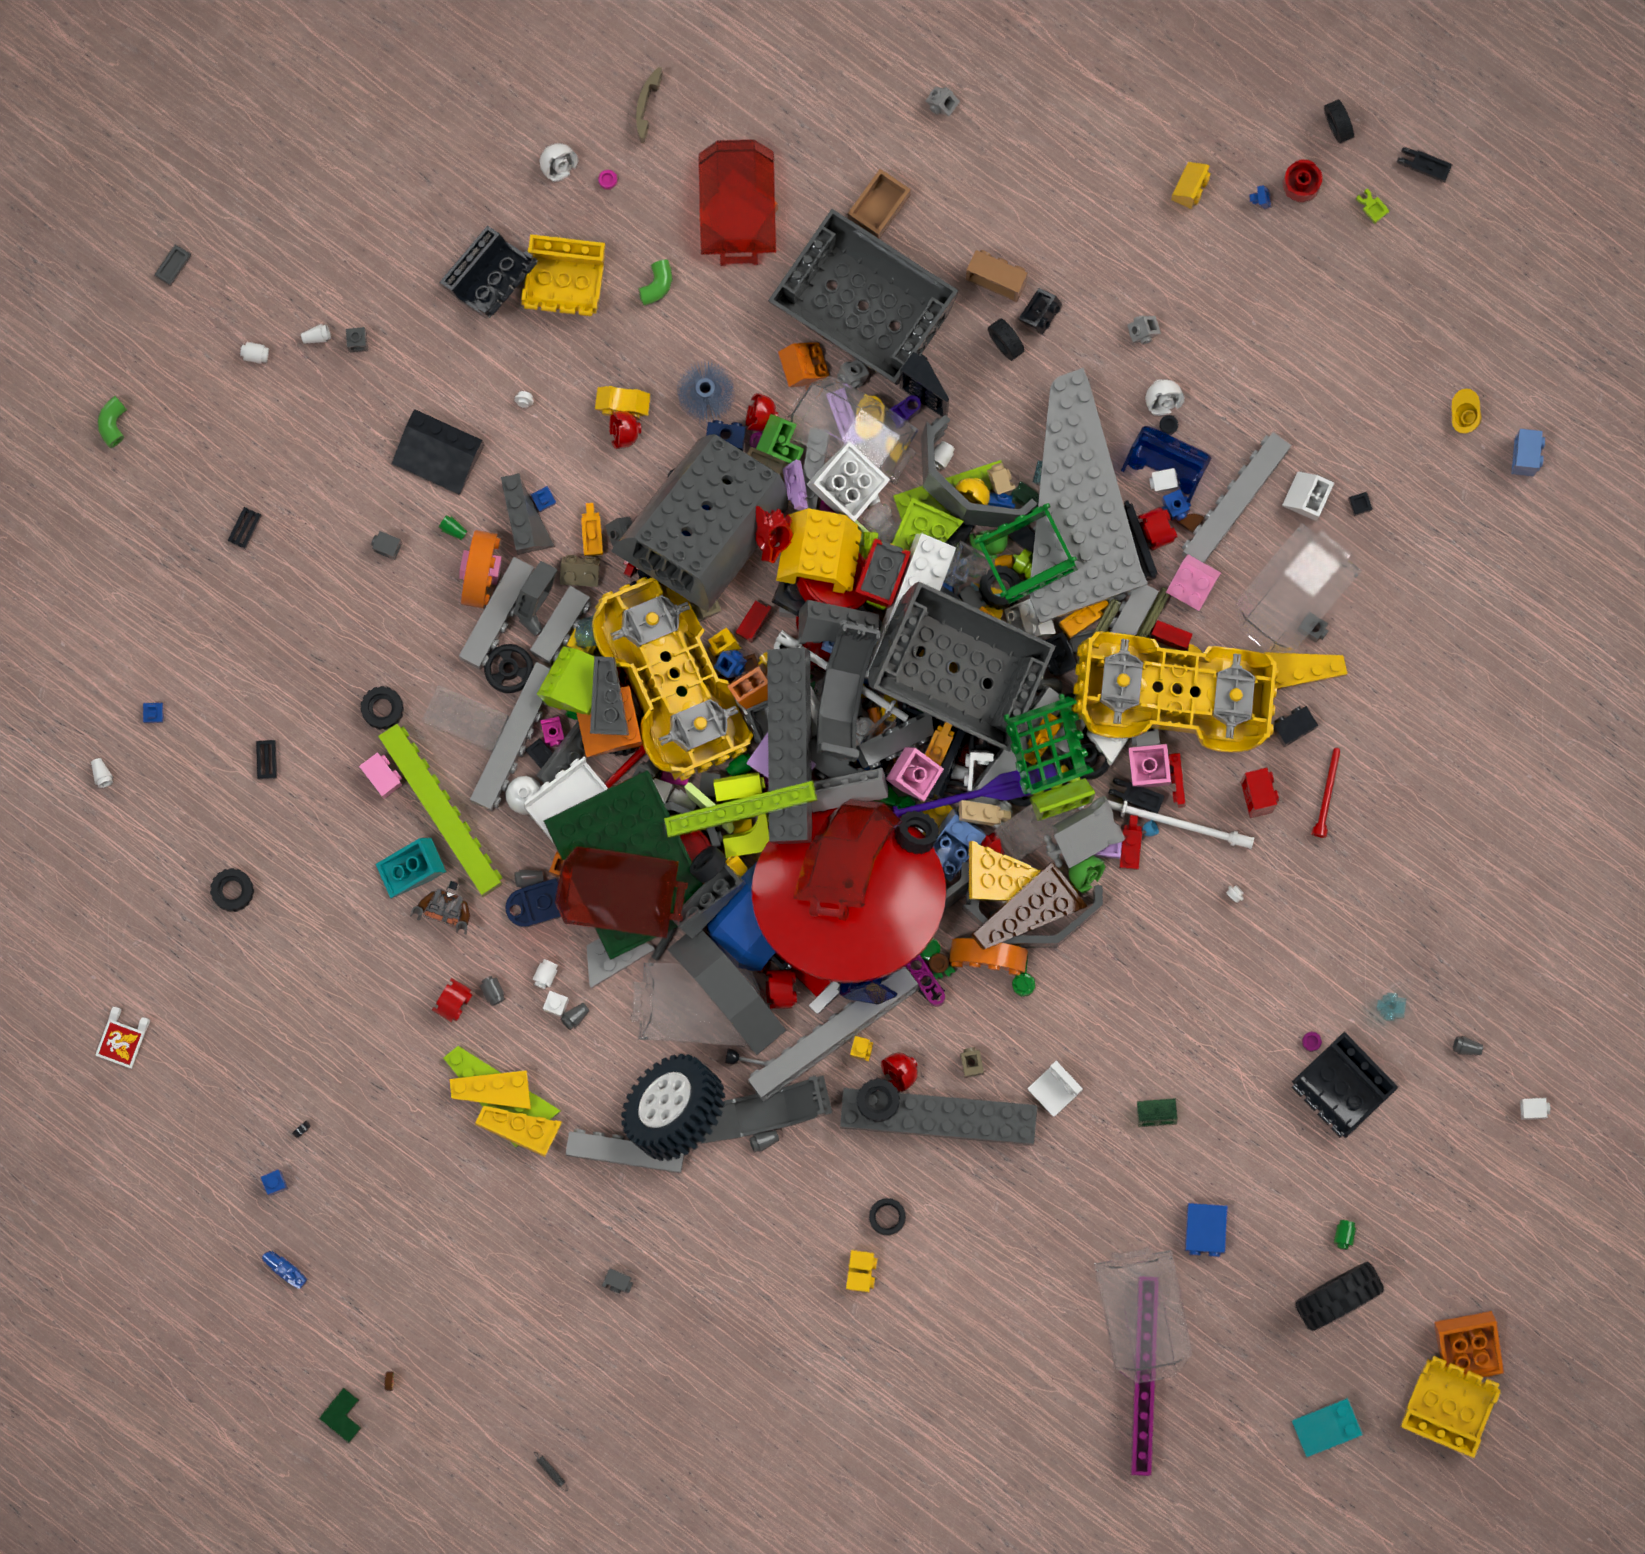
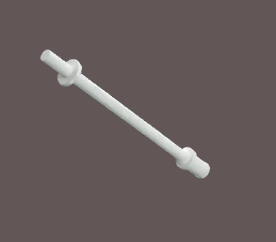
[776,630,909,722]
[1108,800,1254,849]

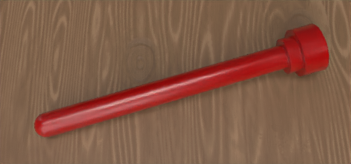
[604,743,647,789]
[1311,748,1340,838]

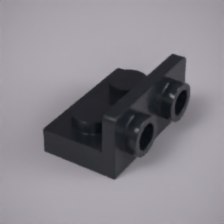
[1018,288,1062,335]

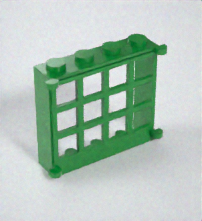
[1003,694,1094,794]

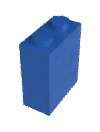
[1185,1203,1227,1257]

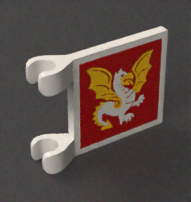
[96,1007,150,1069]

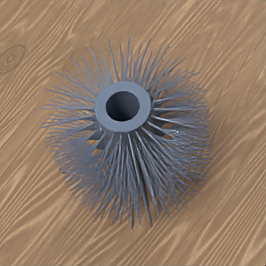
[677,361,735,423]

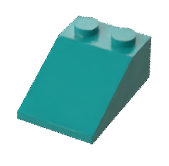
[375,838,446,898]
[1292,1398,1363,1457]

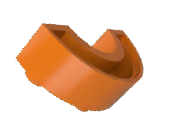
[461,530,500,609]
[949,938,1028,976]

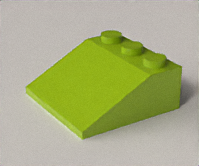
[537,646,594,715]
[1030,777,1095,821]

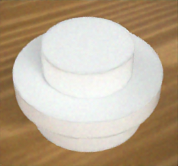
[514,391,534,408]
[1226,885,1244,903]

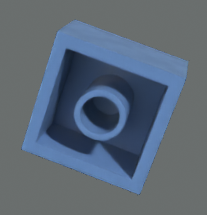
[1511,429,1545,477]

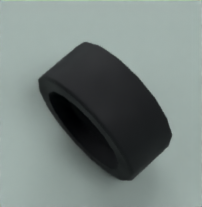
[690,845,726,883]
[869,1198,906,1236]

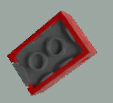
[853,538,911,609]

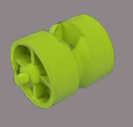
[1012,548,1033,579]

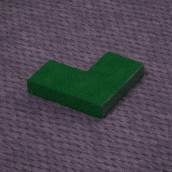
[319,1388,361,1443]

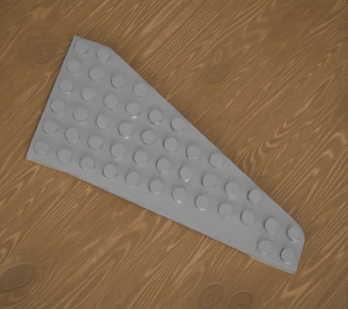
[1029,368,1147,624]

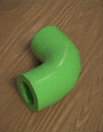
[638,259,673,306]
[98,396,127,448]

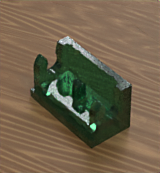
[1011,481,1039,507]
[1136,1098,1178,1127]

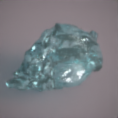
[574,615,597,647]

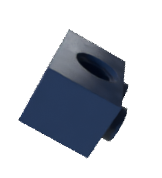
[706,420,746,451]

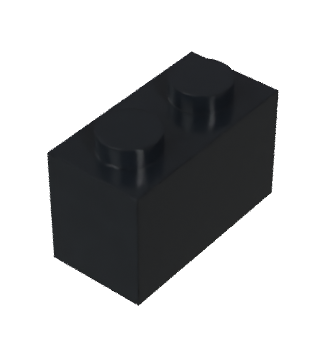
[1273,706,1318,747]

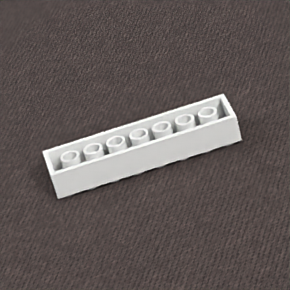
[864,533,956,679]

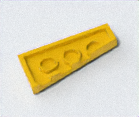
[1264,652,1347,689]
[449,1070,531,1109]
[475,1106,562,1157]

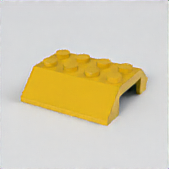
[521,234,605,317]
[776,508,862,593]
[1401,1356,1501,1458]

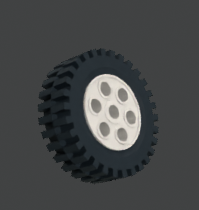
[621,1054,725,1161]

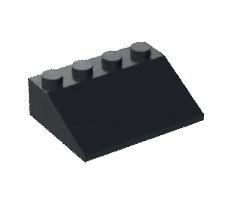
[899,351,949,417]
[391,409,484,495]

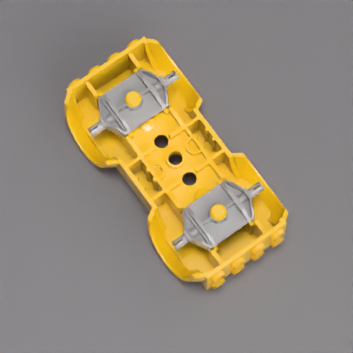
[592,577,753,781]
[1072,631,1279,753]

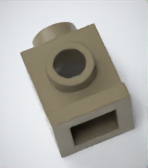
[960,1047,984,1078]

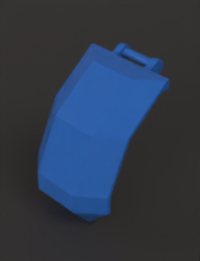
[707,861,776,971]

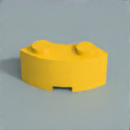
[595,386,651,419]

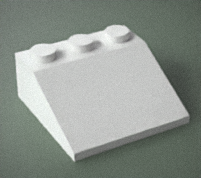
[806,441,890,522]

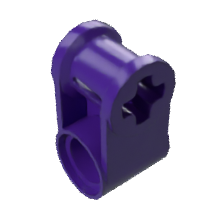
[886,395,921,430]

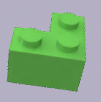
[756,414,804,463]

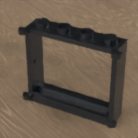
[1124,500,1158,581]
[875,703,969,800]

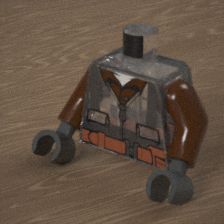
[410,881,471,935]

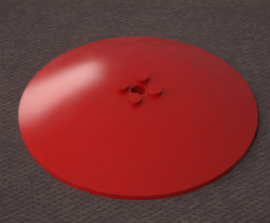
[752,803,946,983]

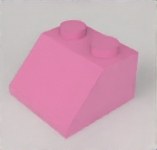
[1128,744,1171,787]
[886,747,944,801]

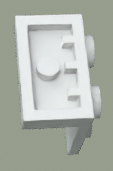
[964,749,994,791]
[1028,1061,1083,1117]

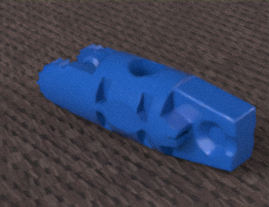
[262,1251,307,1289]

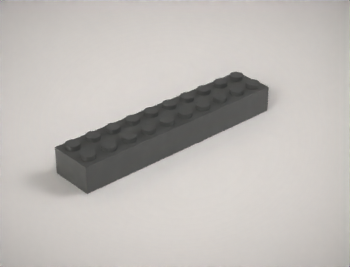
[767,648,812,844]
[840,1088,1037,1146]

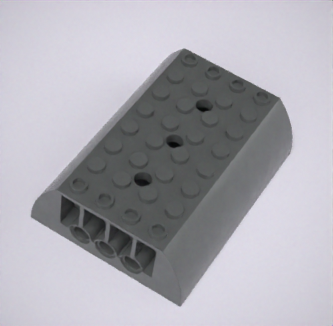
[768,209,958,385]
[611,434,789,612]
[868,581,1056,752]

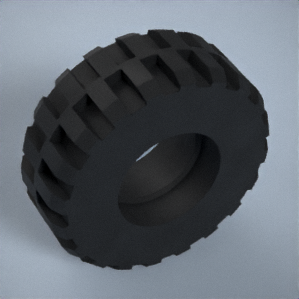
[1295,1262,1384,1331]

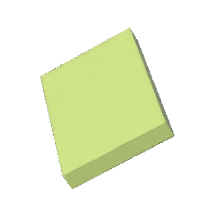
[684,782,735,834]

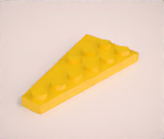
[969,841,1078,901]

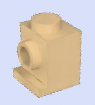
[987,463,1015,495]

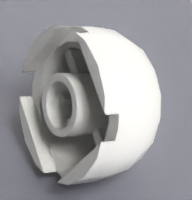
[540,143,578,182]
[1145,380,1185,416]
[505,776,541,815]

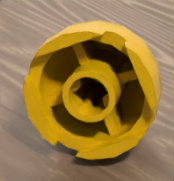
[955,478,990,505]

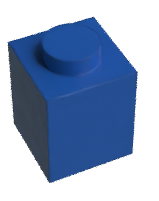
[261,1169,288,1196]

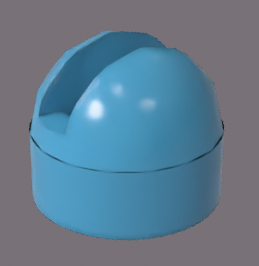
[1142,820,1159,837]

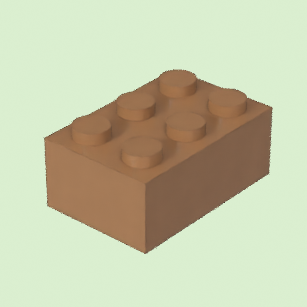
[848,169,911,239]
[966,250,1028,302]

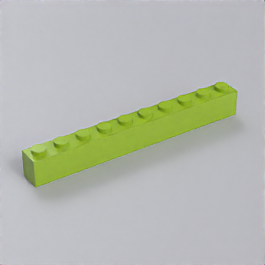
[378,724,503,897]

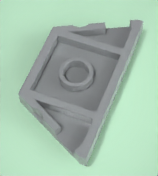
[587,938,655,989]

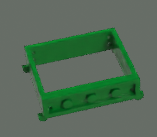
[974,503,1078,604]

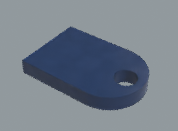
[505,878,567,927]

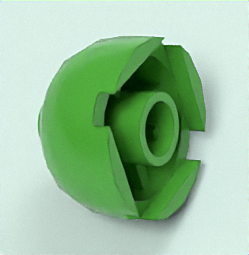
[969,529,1008,560]
[1069,855,1106,893]

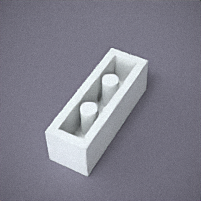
[809,982,840,1015]

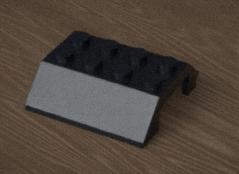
[439,225,538,319]
[1291,1031,1399,1138]

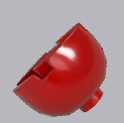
[745,393,779,432]
[609,411,642,449]
[881,1053,918,1092]

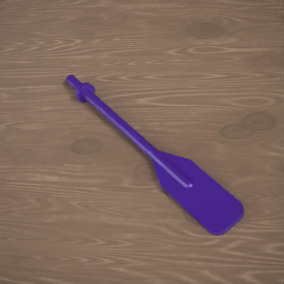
[875,764,1057,822]

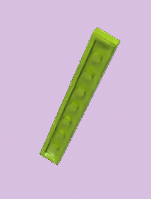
[664,781,817,838]

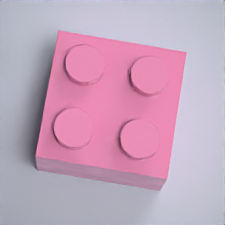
[1166,554,1221,611]

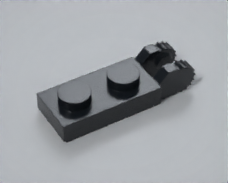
[1397,147,1453,183]
[1108,778,1165,814]

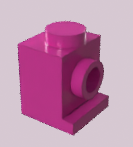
[540,716,564,747]

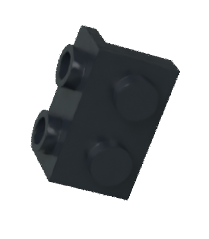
[1043,632,1077,676]

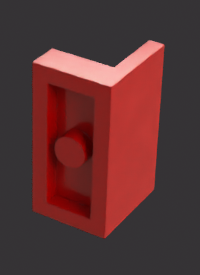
[735,600,772,643]
[1150,620,1193,651]

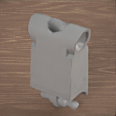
[1043,796,1125,868]

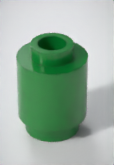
[725,753,753,777]
[1334,1220,1356,1250]

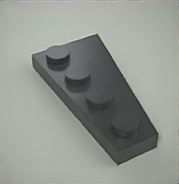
[590,656,629,736]
[536,721,585,783]

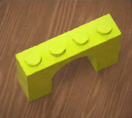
[713,772,769,858]

